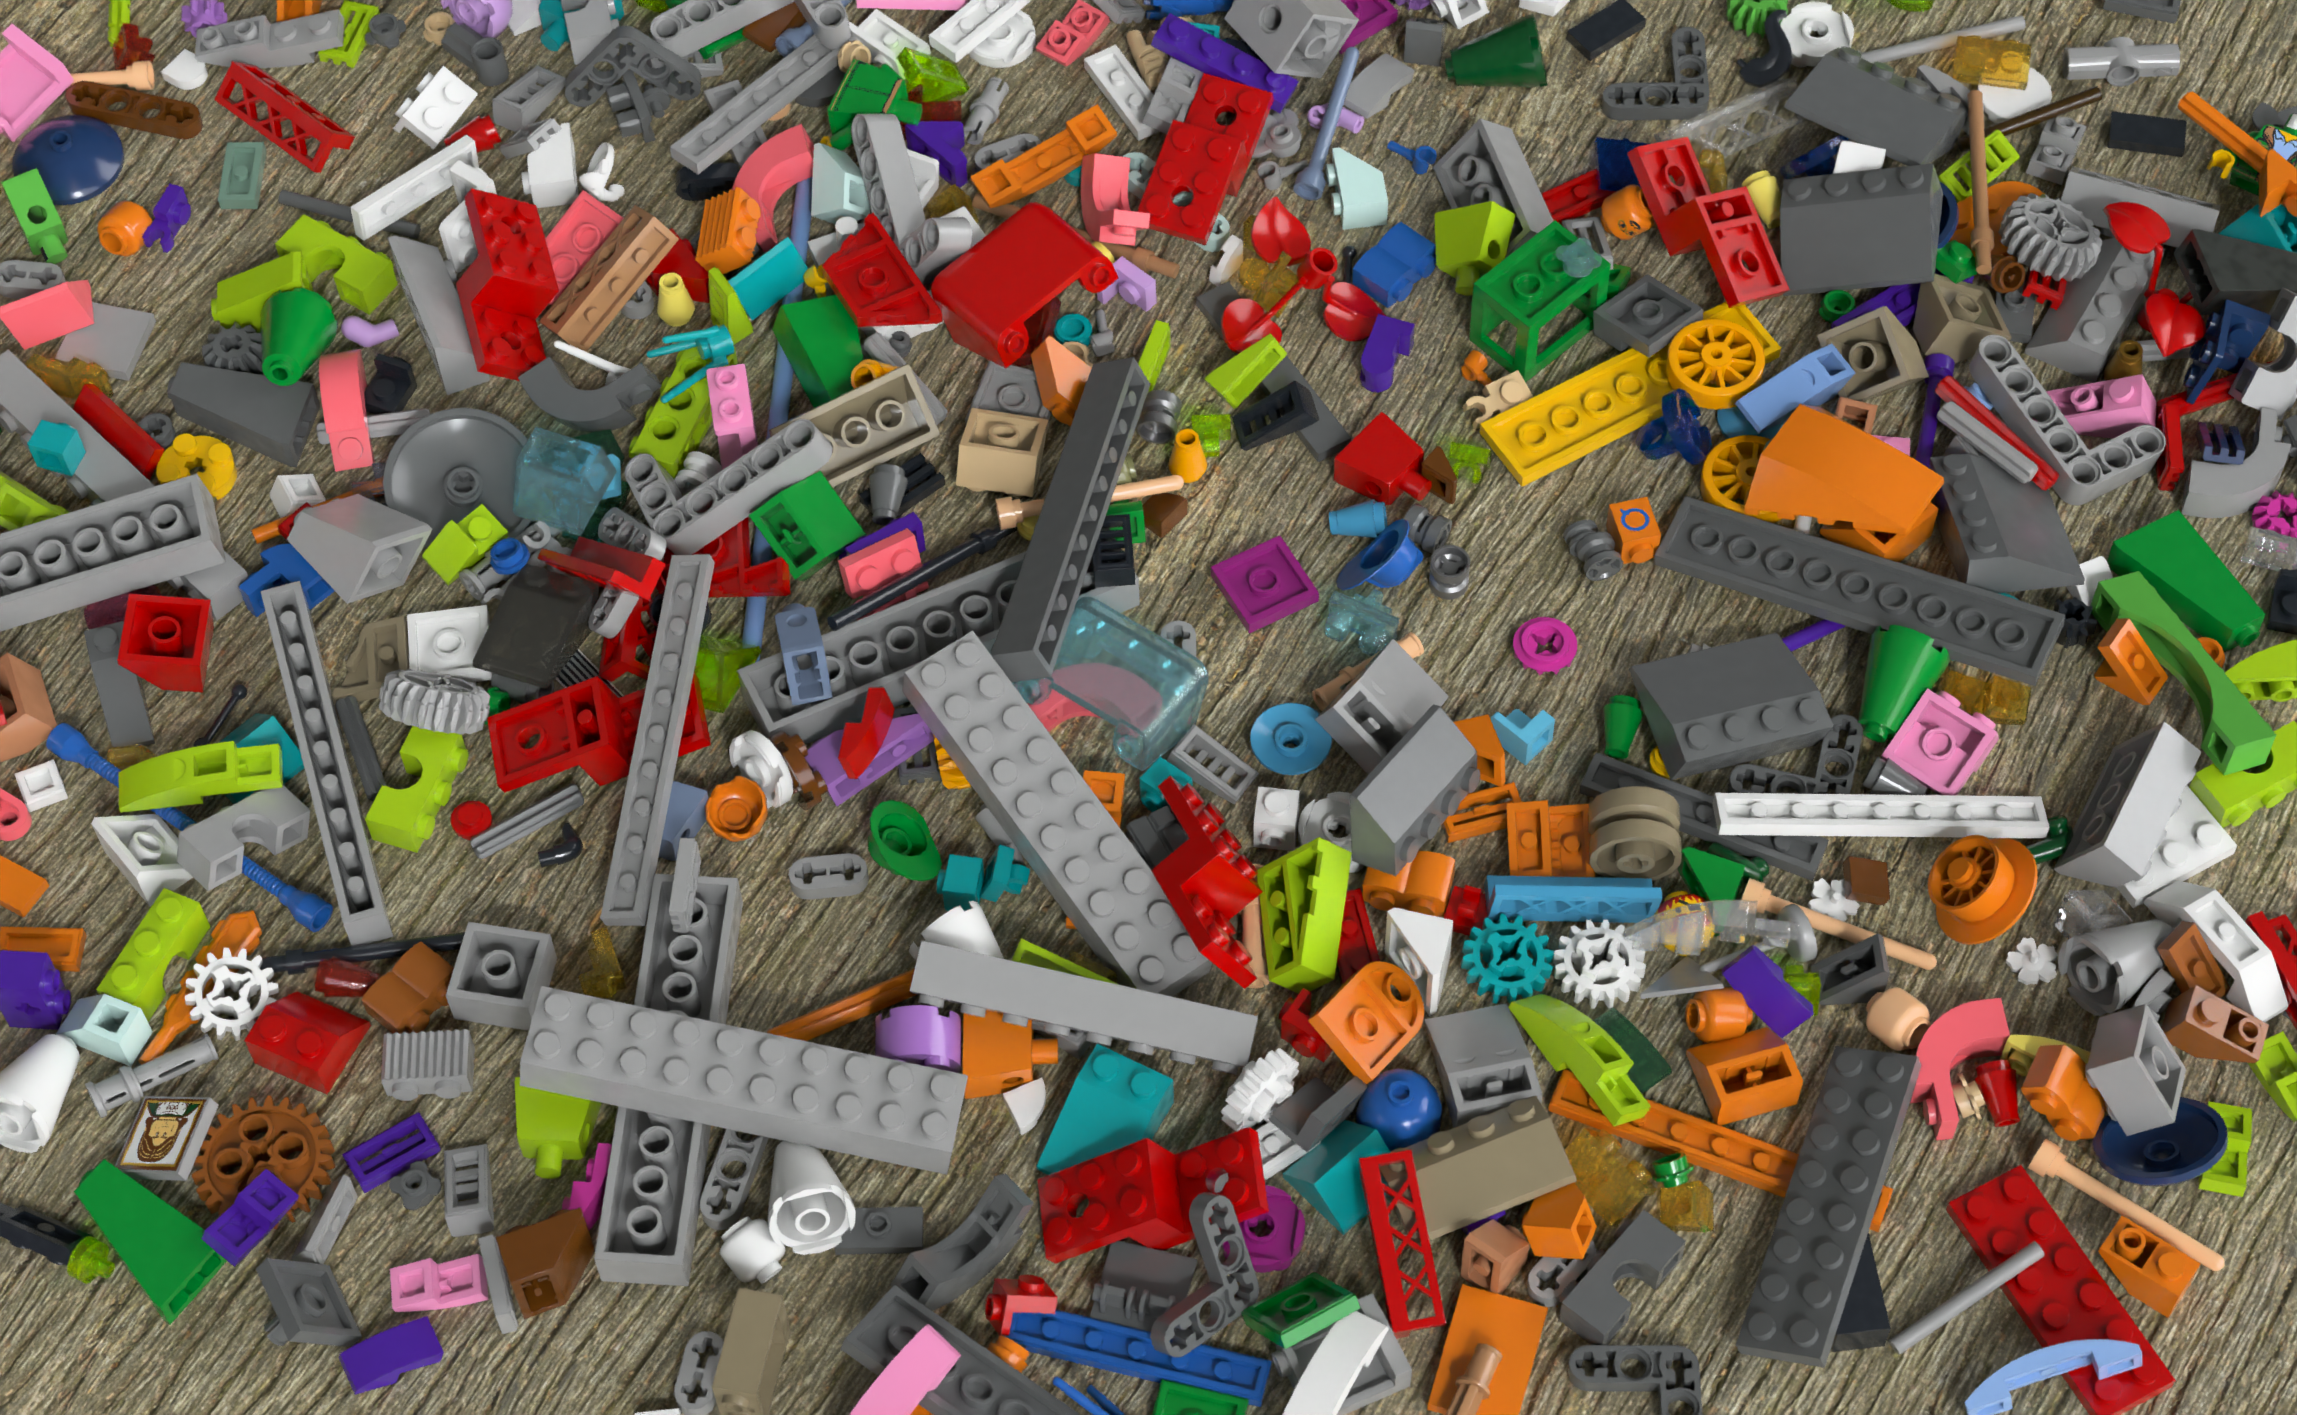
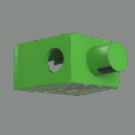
[1,168,68,264]

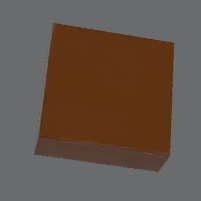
[1843,856,1890,906]

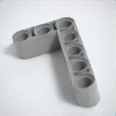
[650,0,851,58]
[851,113,972,284]
[1969,335,2166,506]
[624,419,833,555]

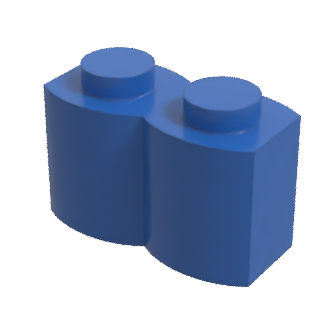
[1353,222,1436,308]

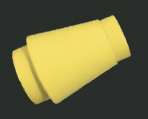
[1742,170,1781,229]
[657,273,695,327]

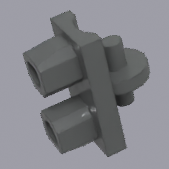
[605,70,671,143]

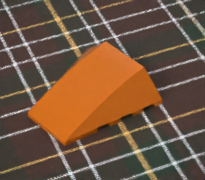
[1744,404,1944,535]

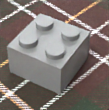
[446,922,557,1031]
[2085,1004,2186,1136]

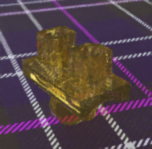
[1238,251,1298,319]

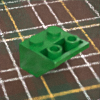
[749,471,867,581]

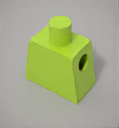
[1435,201,1515,296]
[514,1077,602,1179]

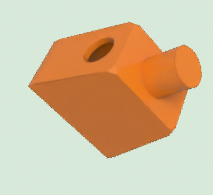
[962,1010,1059,1099]

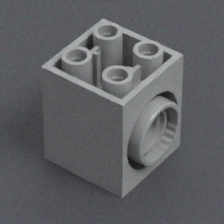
[1224,0,1359,79]

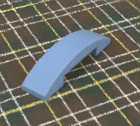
[1965,1339,2142,1415]

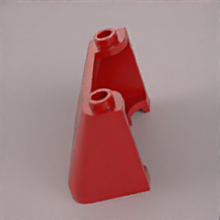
[931,202,1118,369]

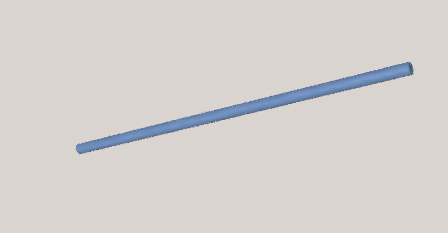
[737,177,813,683]

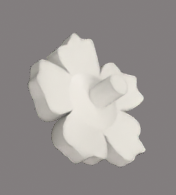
[1808,878,1860,922]
[2006,937,2058,985]

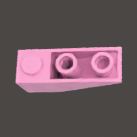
[2032,374,2157,439]

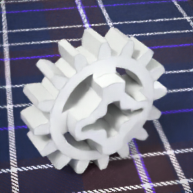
[1553,919,1646,1009]
[185,947,279,1041]
[1221,1048,1299,1132]

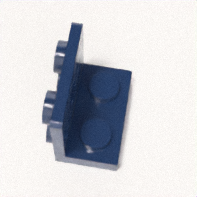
[2183,299,2271,404]

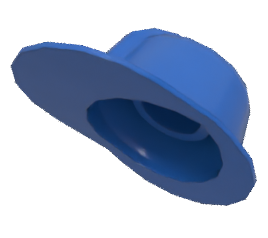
[1336,519,1424,590]

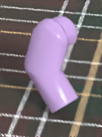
[1307,103,1364,134]
[341,315,399,347]

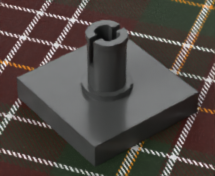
[256,1258,362,1347]

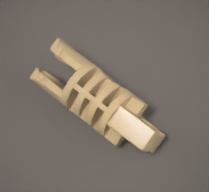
[1126,30,1169,95]

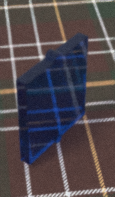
[1594,137,1649,191]

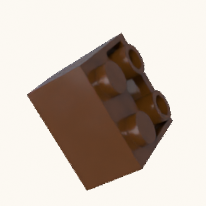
[496,1207,595,1319]

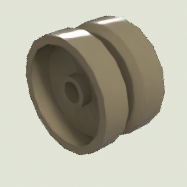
[1588,786,1682,880]

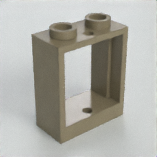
[712,1288,791,1415]

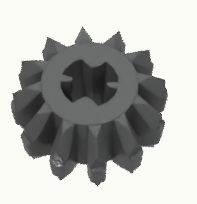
[202,322,263,375]

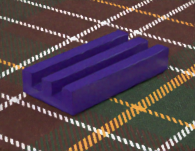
[342,1112,441,1194]

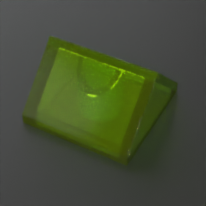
[694,635,762,713]

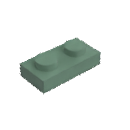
[218,142,267,209]

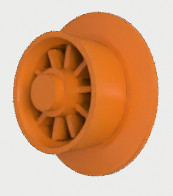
[1928,835,2038,945]

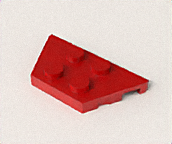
[822,212,942,327]

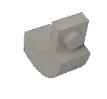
[2181,408,2291,518]

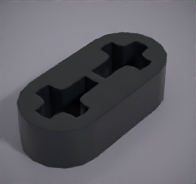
[676,163,742,201]

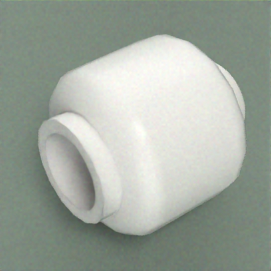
[720,1216,785,1284]

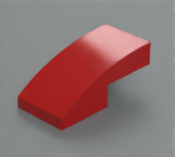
[838,687,895,779]

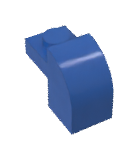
[238,544,335,617]

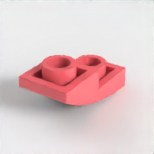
[1036,0,1110,67]

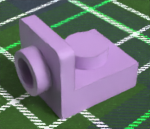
[1097,256,1157,312]

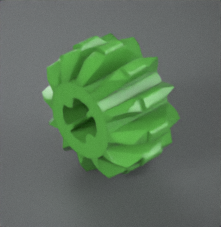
[1726,0,1788,38]

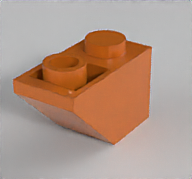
[1522,1182,1597,1260]
[2098,1215,2201,1318]

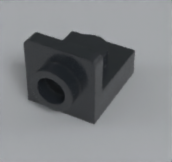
[364,353,417,415]
[2267,569,2297,635]

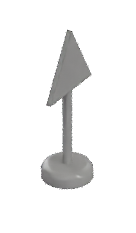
[1640,904,1817,999]

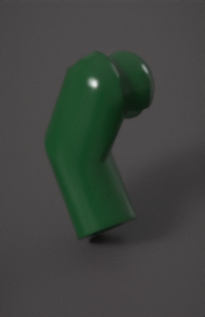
[2026,815,2073,865]
[1707,842,1769,884]

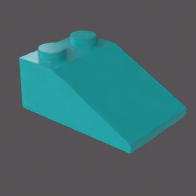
[1036,1043,1174,1175]

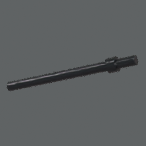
[827,523,1017,631]
[260,932,465,975]

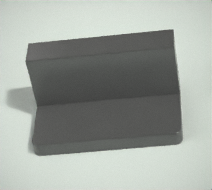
[1269,1076,1368,1152]

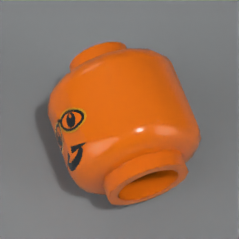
[1601,184,1655,240]

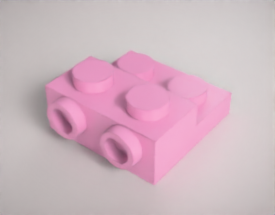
[1881,688,1999,795]

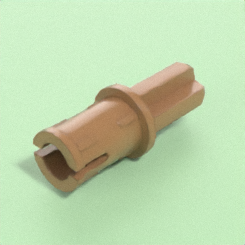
[1446,1343,1503,1415]

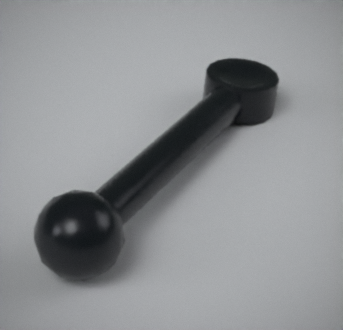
[1342,246,1357,284]
[194,684,247,747]

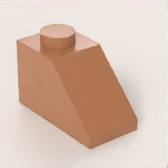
[1460,1219,1529,1295]

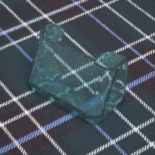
[1012,597,1209,771]

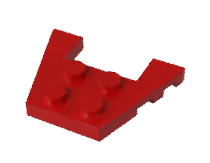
[692,517,790,598]

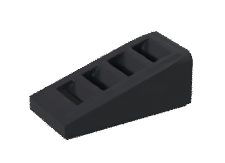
[1232,380,1319,451]
[1093,514,1135,588]

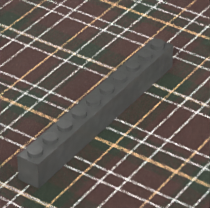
[991,357,1150,682]

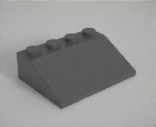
[1784,47,1968,166]
[1780,163,1943,296]
[1929,453,2085,593]
[1629,633,1833,780]

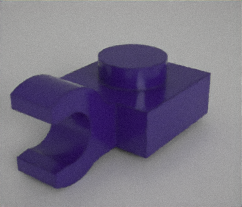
[142,183,191,253]

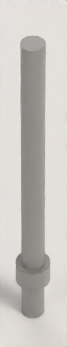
[1817,15,2026,64]

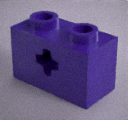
[0,950,71,1030]

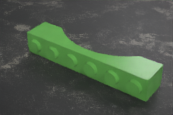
[2090,571,2276,775]

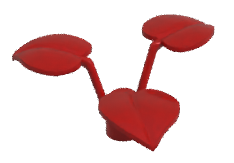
[1221,196,1386,354]
[2103,202,2206,357]

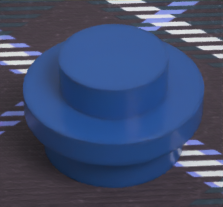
[490,538,530,575]

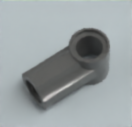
[441,22,509,87]

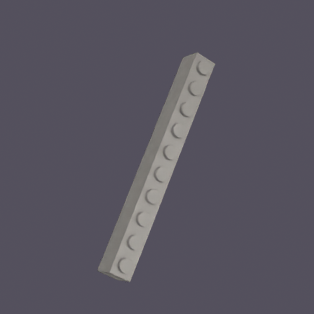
[0,349,248,621]
[260,581,394,946]

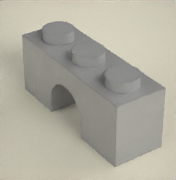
[561,0,620,65]
[2228,287,2297,419]
[177,785,310,891]

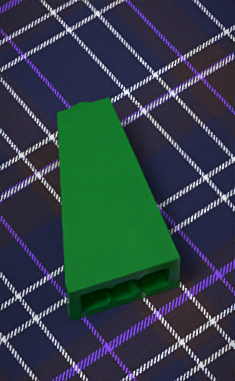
[772,295,864,408]
[2107,510,2265,652]
[74,1159,227,1325]

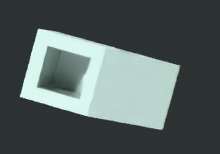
[811,143,870,224]
[1326,147,1388,230]
[56,994,153,1066]

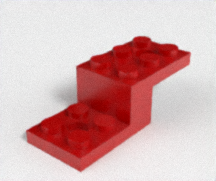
[1137,73,1274,246]
[1627,136,1790,308]
[456,188,559,381]
[487,673,711,793]
[1151,776,1263,989]
[1037,1127,1269,1264]

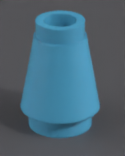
[1329,499,1388,538]

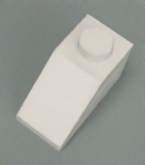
[522,123,579,208]

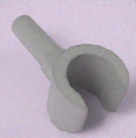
[1258,160,1309,190]
[1090,310,1115,357]

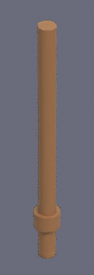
[1967,90,1994,275]
[972,193,1180,279]

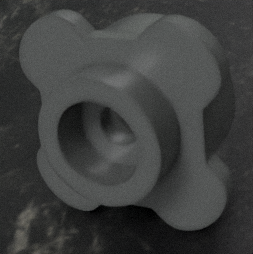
[365,13,406,49]
[389,1161,442,1211]

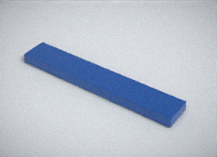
[1005,1310,1272,1407]

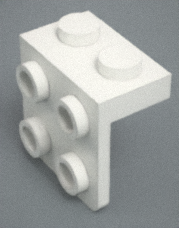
[439,160,497,273]

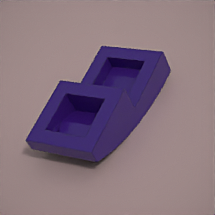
[1722,945,1814,1038]
[201,1169,299,1267]
[339,1316,444,1395]

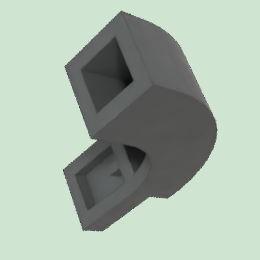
[518,356,662,433]
[890,1173,1034,1311]

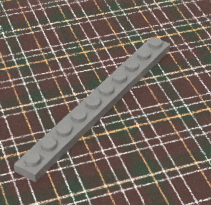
[600,554,715,926]

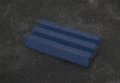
[2195,422,2245,465]

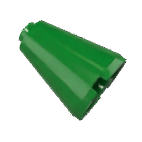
[260,288,338,386]
[1858,625,1950,743]

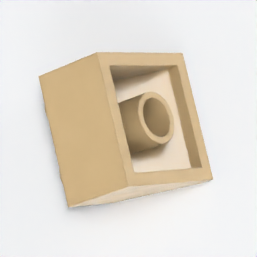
[956,408,1048,498]

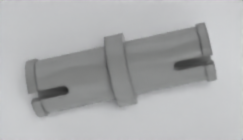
[963,77,1009,145]

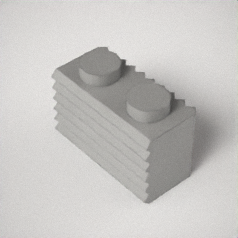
[381,1029,475,1101]

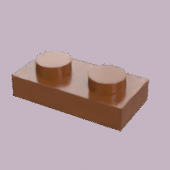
[2157,921,2230,998]

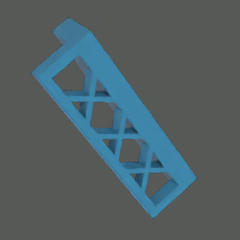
[1484,875,1663,923]

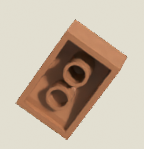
[0,652,57,762]

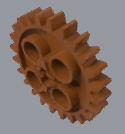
[191,1095,335,1229]

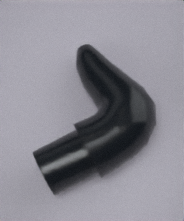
[538,823,583,868]

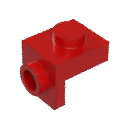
[1278,988,1333,1062]
[985,1275,1058,1336]

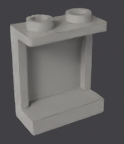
[1271,1293,1412,1415]

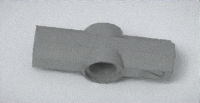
[2062,37,2180,87]

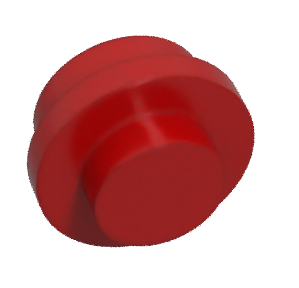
[450,801,492,840]

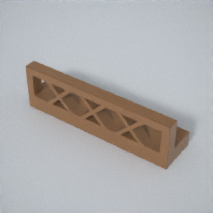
[539,205,679,352]

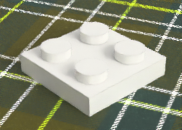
[407,605,493,682]

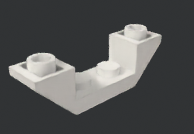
[2144,881,2289,1022]

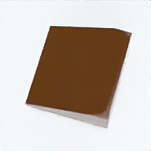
[1421,446,1457,504]
[1142,492,1188,539]

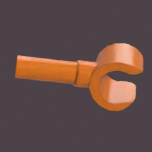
[1461,350,1493,387]

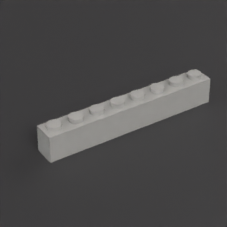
[910,940,1258,1075]

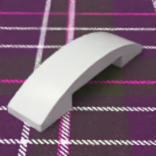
[1283,1311,1388,1415]

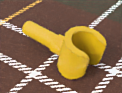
[804,264,827,298]

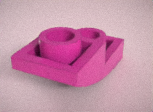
[562,1143,612,1231]

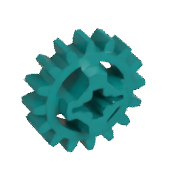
[1461,914,1554,1005]

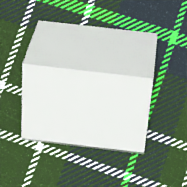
[91,814,193,907]
[1384,907,1453,1016]

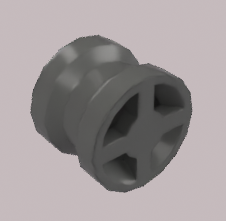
[1575,532,1623,581]

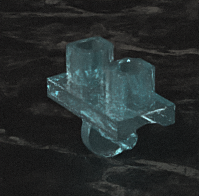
[1325,589,1399,656]

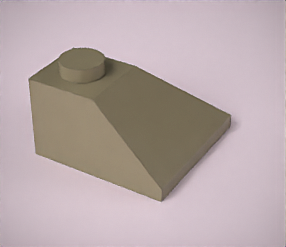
[1913,274,2012,363]
[1817,306,1929,402]

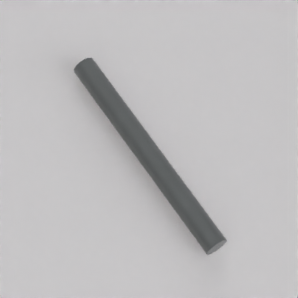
[279,190,421,239]

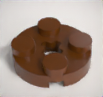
[767,731,828,811]

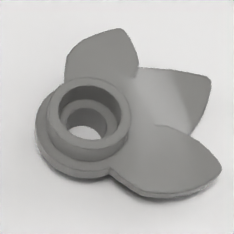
[1252,108,1302,158]

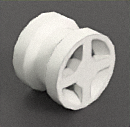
[674,452,722,495]

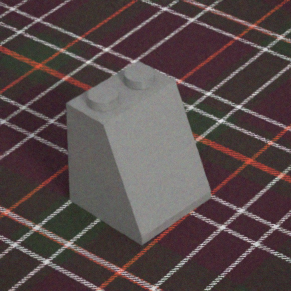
[287,494,433,604]

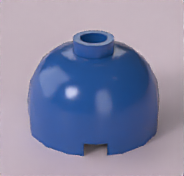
[1356,1068,1443,1152]

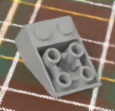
[1315,639,1449,775]
[1424,1003,1542,1128]

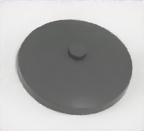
[383,408,542,560]

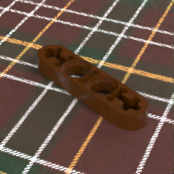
[65,81,203,139]

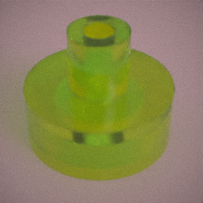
[67,1236,115,1284]

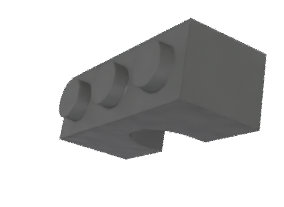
[1559,1210,1686,1345]

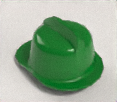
[867,800,942,881]

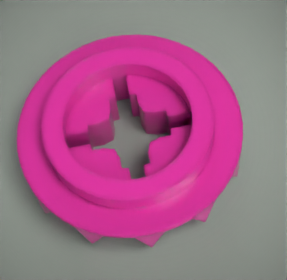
[2252,490,2297,547]
[1513,617,1578,676]

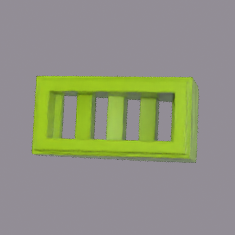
[1938,129,2020,203]
[708,267,753,345]
[1204,334,1287,409]

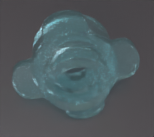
[1556,238,1602,278]

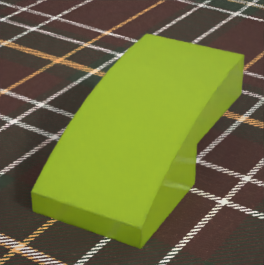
[2248,1031,2297,1122]
[2198,1101,2252,1197]

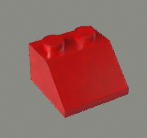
[117,594,214,693]
[244,991,371,1095]

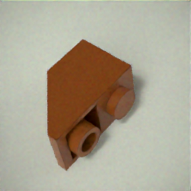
[2161,985,2269,1063]

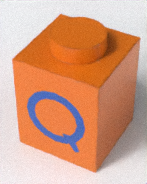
[1606,497,1661,564]

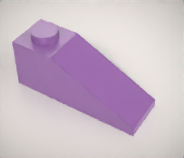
[804,713,934,806]

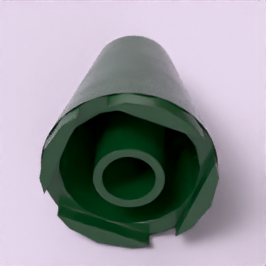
[1445,14,1548,88]

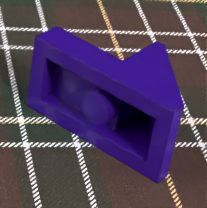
[905,121,968,190]

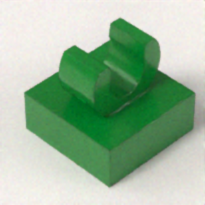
[1106,499,1146,544]

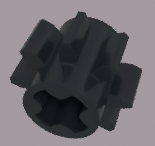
[2053,597,2098,649]

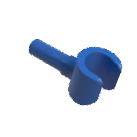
[1387,141,1437,174]

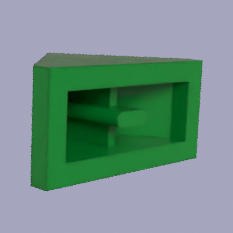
[1678,847,1745,937]

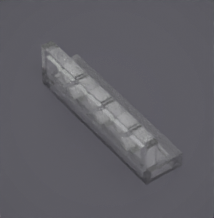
[1654,78,1809,167]

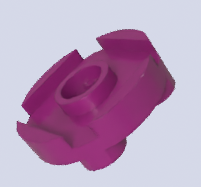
[1221,1185,1305,1273]

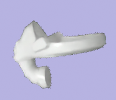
[579,142,624,202]

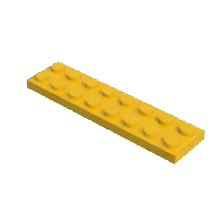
[1479,302,1781,487]

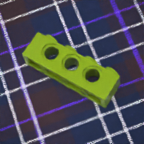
[629,346,738,480]

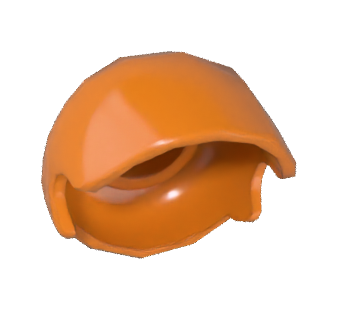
[705,776,768,842]

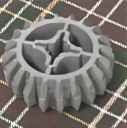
[1998,193,2103,281]
[379,669,490,735]

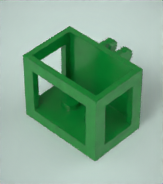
[1469,220,1611,383]

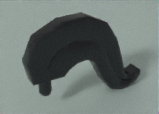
[1737,9,1793,88]

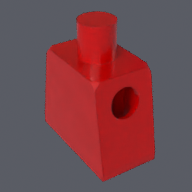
[1334,411,1432,506]

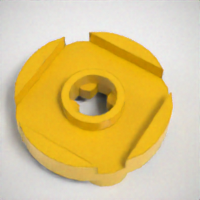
[156,433,237,501]

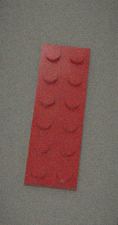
[1946,1165,2176,1415]

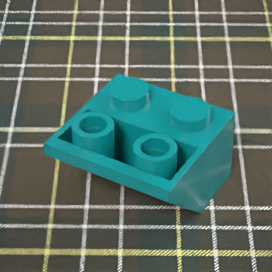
[2218,203,2297,253]

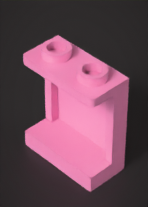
[0,24,74,142]
[706,364,758,470]

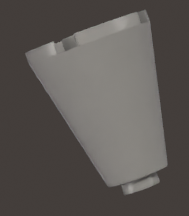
[2058,919,2174,1016]

